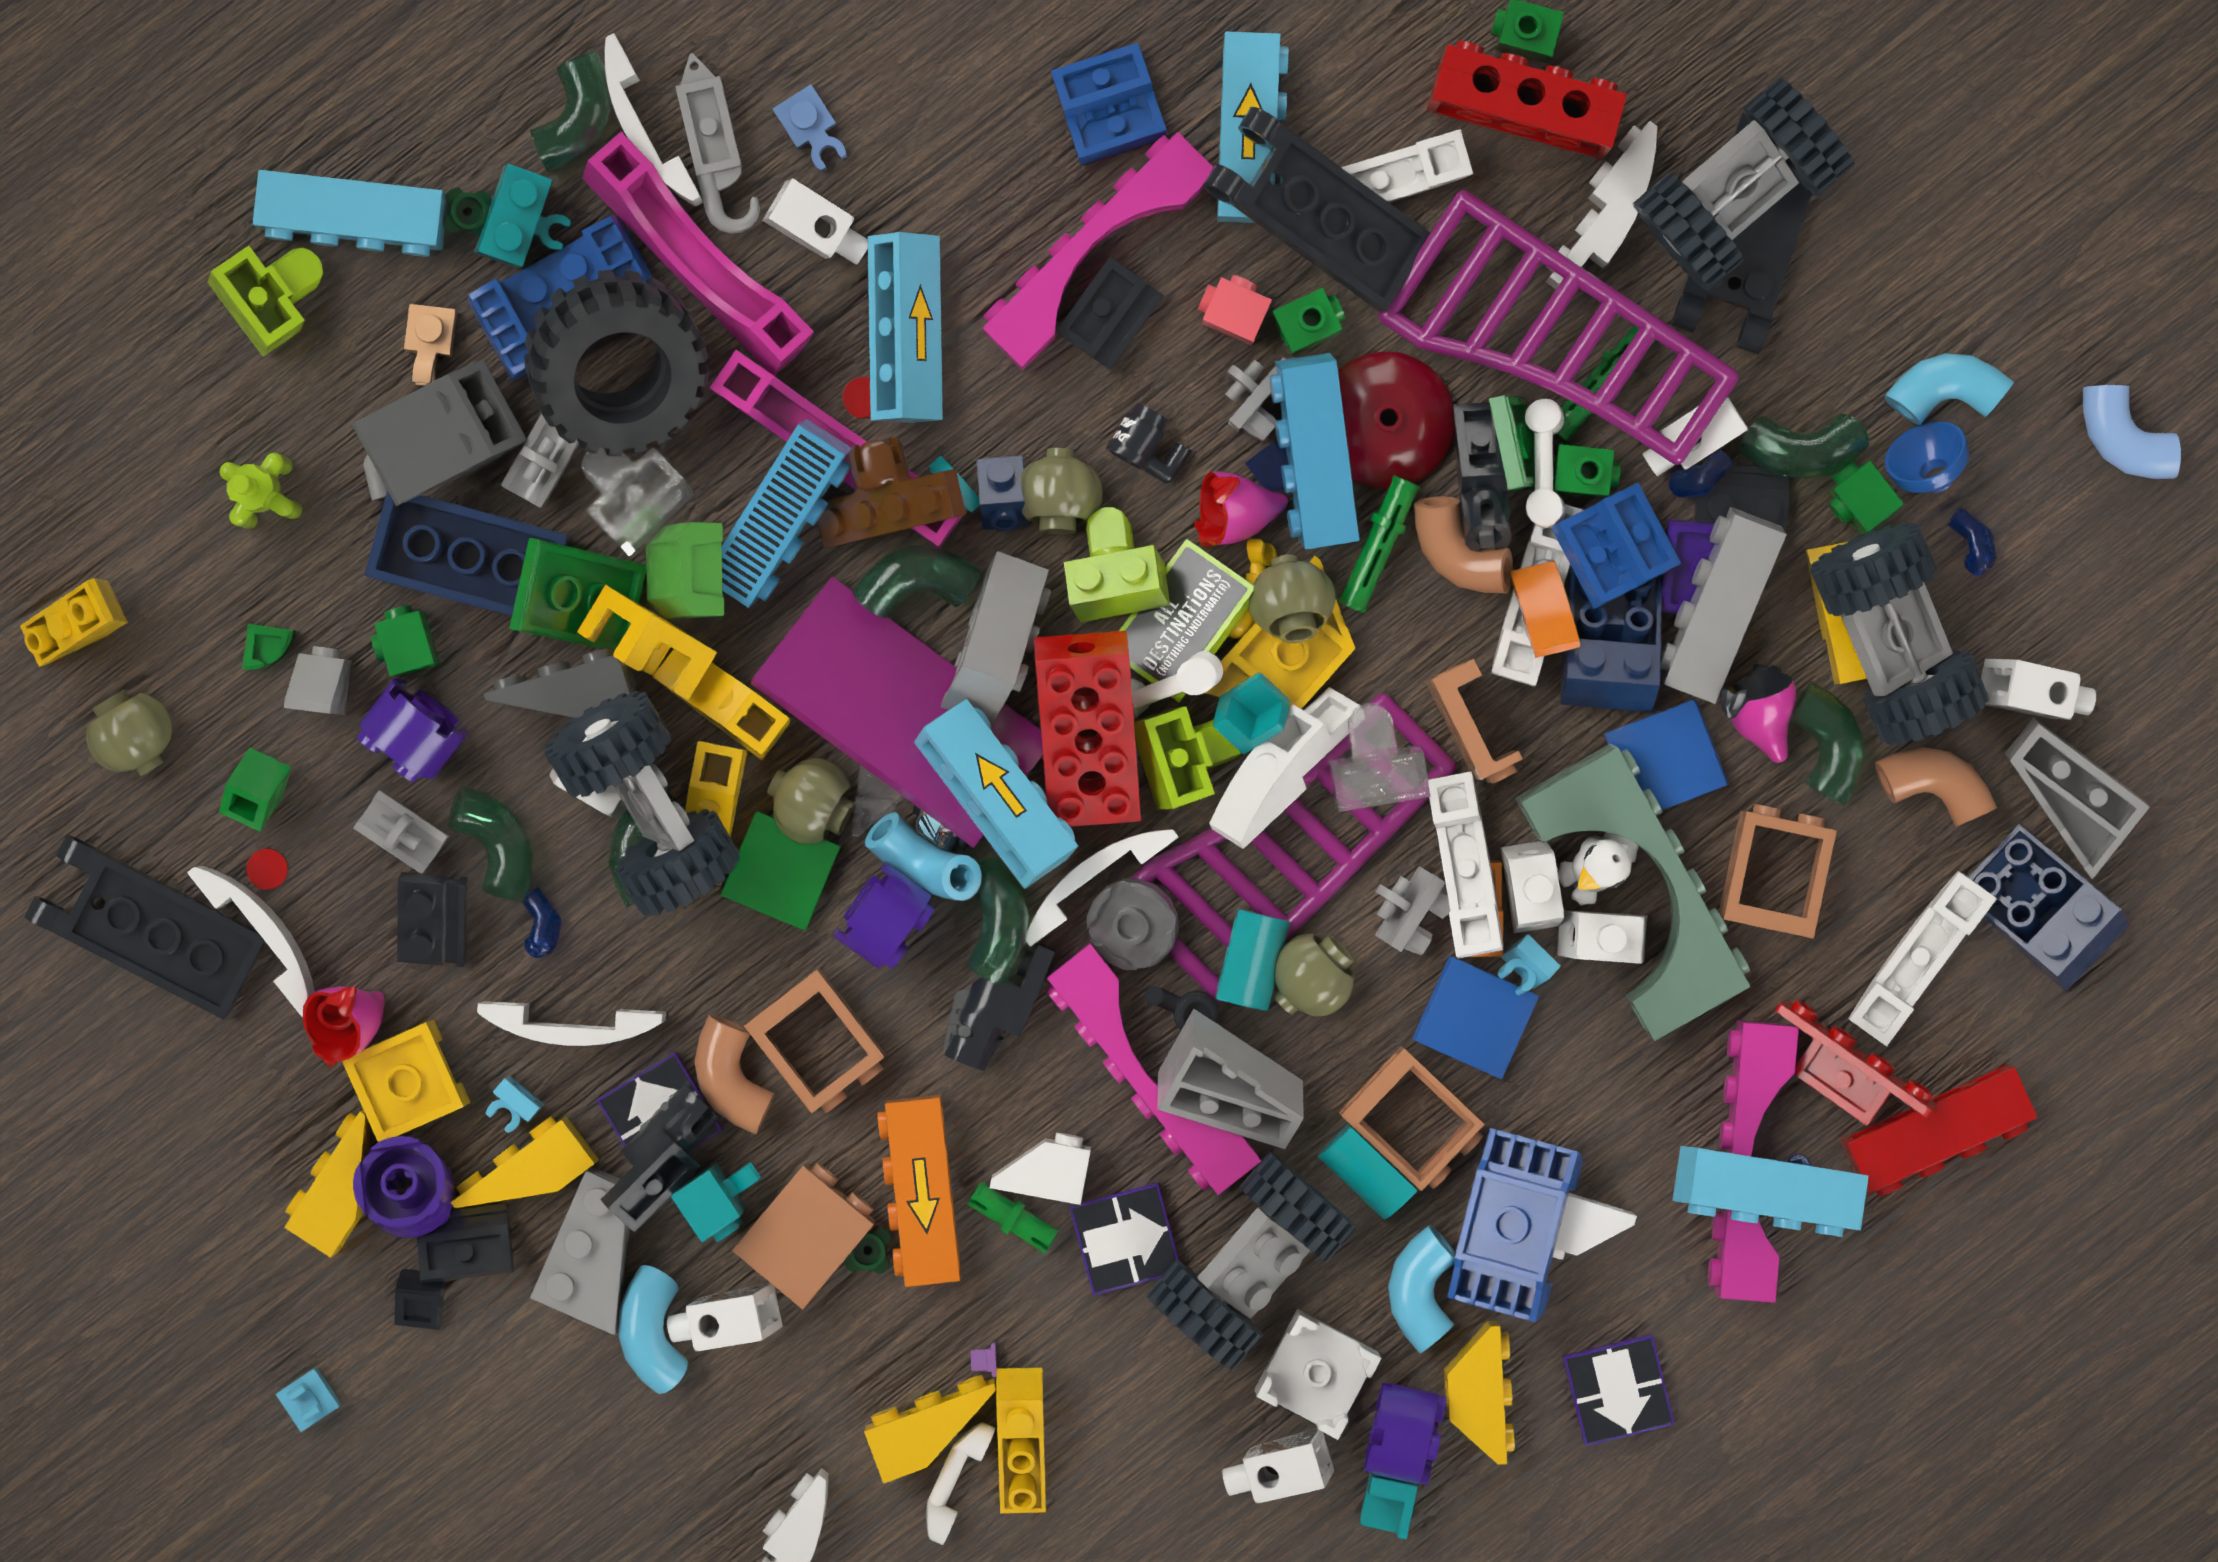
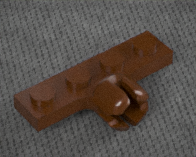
[818,437,966,549]

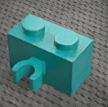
[474,164,571,269]
[671,1162,761,1243]

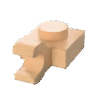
[404,304,458,386]

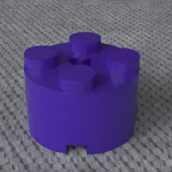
[357,678,468,782]
[832,862,935,969]
[353,1136,456,1238]
[1364,1382,1447,1485]

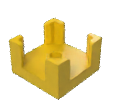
[577,585,717,700]
[342,1019,471,1142]

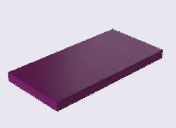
[750,577,1043,848]

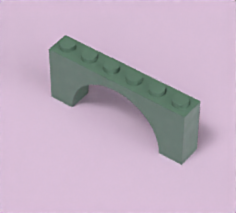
[1515,743,1750,1041]

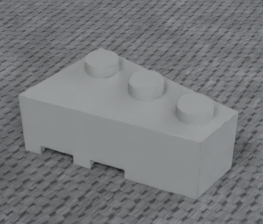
[940,551,1051,725]
[2005,717,2150,879]
[1157,1009,1304,1149]
[530,1166,629,1335]

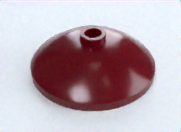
[1338,352,1454,489]

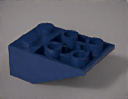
[1560,565,1662,712]
[1968,824,2129,992]

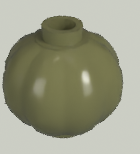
[1020,448,1103,535]
[1249,554,1336,643]
[86,690,172,777]
[767,758,855,844]
[1273,934,1355,1017]

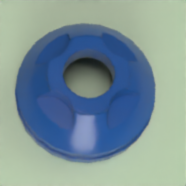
[1885,421,1970,493]

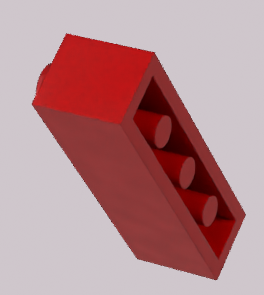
[1840,1065,2038,1196]

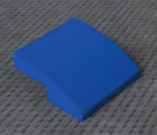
[1051,43,1168,165]
[1551,483,1681,609]
[1604,699,1729,810]
[1412,955,1539,1079]

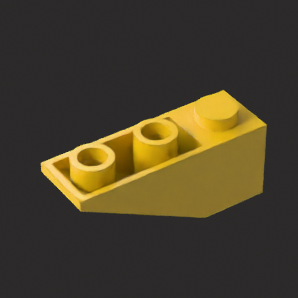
[652,649,790,760]
[685,741,748,885]
[284,1110,371,1258]
[451,1116,599,1208]
[996,1368,1046,1513]
[864,1375,996,1484]

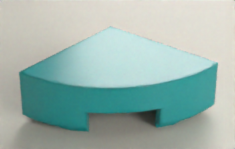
[929,456,980,513]

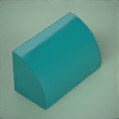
[1215,908,1291,1011]
[1316,1123,1418,1220]

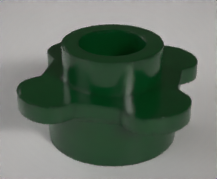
[443,187,491,236]
[844,1228,891,1274]

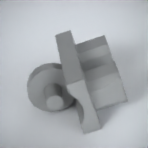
[1225,357,1286,442]
[501,414,579,509]
[353,790,449,874]
[1375,866,1450,955]

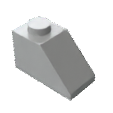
[284,646,352,715]

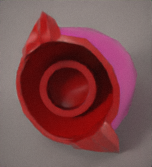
[1195,471,1288,549]
[303,986,385,1068]

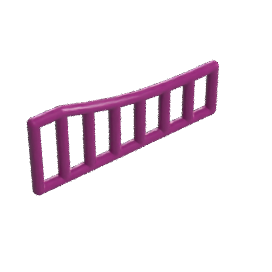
[1378,190,1739,465]
[1130,693,1457,1003]

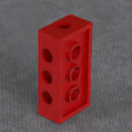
[1426,41,1627,160]
[1034,630,1141,827]

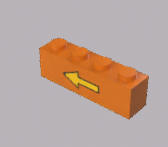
[877,1094,961,1287]

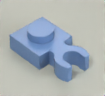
[773,84,847,172]

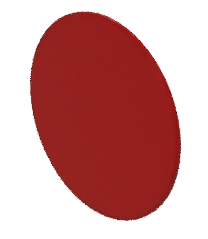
[842,377,871,418]
[246,849,288,890]

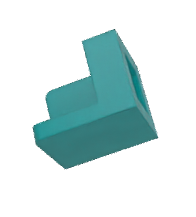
[1213,673,1291,755]
[1360,1473,1418,1540]

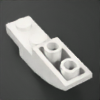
[1546,121,1657,290]
[1210,687,1365,849]
[762,1468,829,1562]

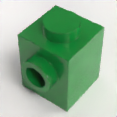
[1490,0,1564,64]
[1271,288,1346,357]
[1553,444,1620,499]
[1827,461,1904,535]
[371,605,440,677]
[218,748,291,832]

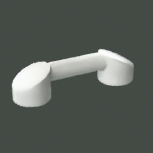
[1525,399,1566,528]
[1131,651,1223,719]
[926,1422,996,1545]

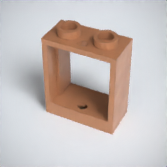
[1719,804,1837,939]
[744,968,886,1114]
[1339,1046,1485,1191]

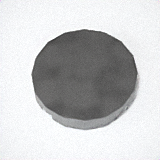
[1087,879,1179,970]

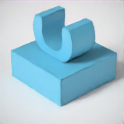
[1498,934,1561,996]
[486,1075,545,1133]
[276,1367,342,1432]

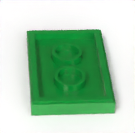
[509,538,646,651]

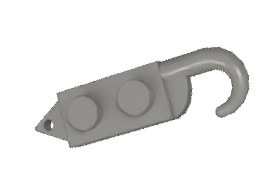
[675,53,760,234]

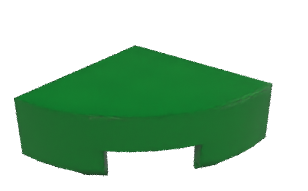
[242,624,296,670]

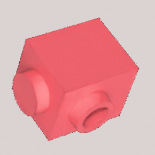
[1197,275,1272,346]

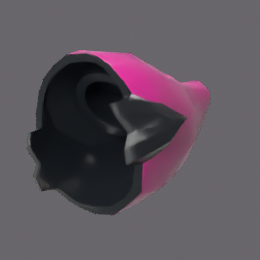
[1720,664,1796,763]

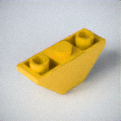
[20,578,128,667]
[1444,1321,1515,1465]

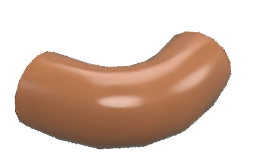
[1414,496,1513,593]
[1875,747,1997,826]
[694,1014,775,1135]

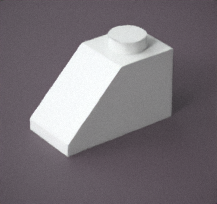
[990,1133,1091,1205]
[1553,1193,1637,1260]

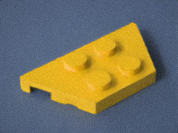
[1205,556,1355,709]

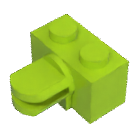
[208,246,323,357]
[1064,507,1170,622]
[1134,706,1241,810]

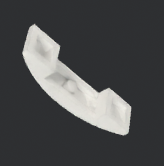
[605,33,703,207]
[1341,129,1473,203]
[1491,504,1584,687]
[1426,771,1503,958]
[1025,829,1178,946]
[187,866,315,1017]
[1849,871,1997,1046]
[477,1001,666,1046]

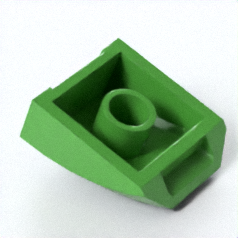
[646,522,724,619]

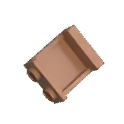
[1425,659,1523,784]
[732,1162,875,1310]

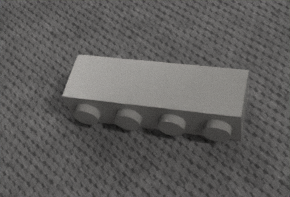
[1660,507,1787,704]

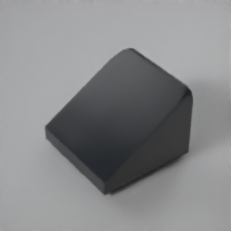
[394,1269,446,1330]

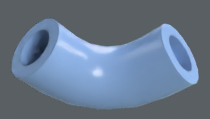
[2083,385,2181,479]

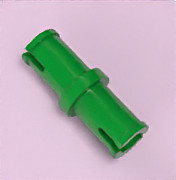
[967,1181,1059,1254]

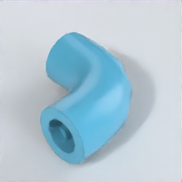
[1884,353,2014,425]
[865,812,982,901]
[1388,1225,1456,1354]
[618,1265,688,1394]

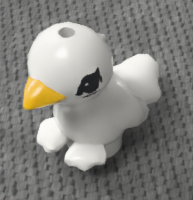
[1558,832,1639,905]

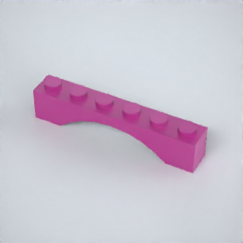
[582,132,814,376]
[983,132,1213,371]
[710,350,966,548]
[1046,942,1261,1195]
[1708,1020,1799,1303]

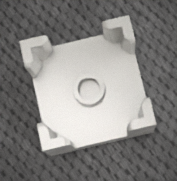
[1255,1309,1381,1440]

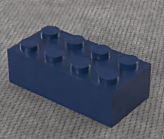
[364,490,574,616]

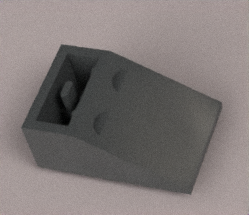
[351,359,527,506]
[484,648,637,718]

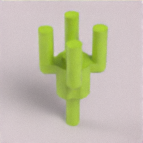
[219,453,303,529]

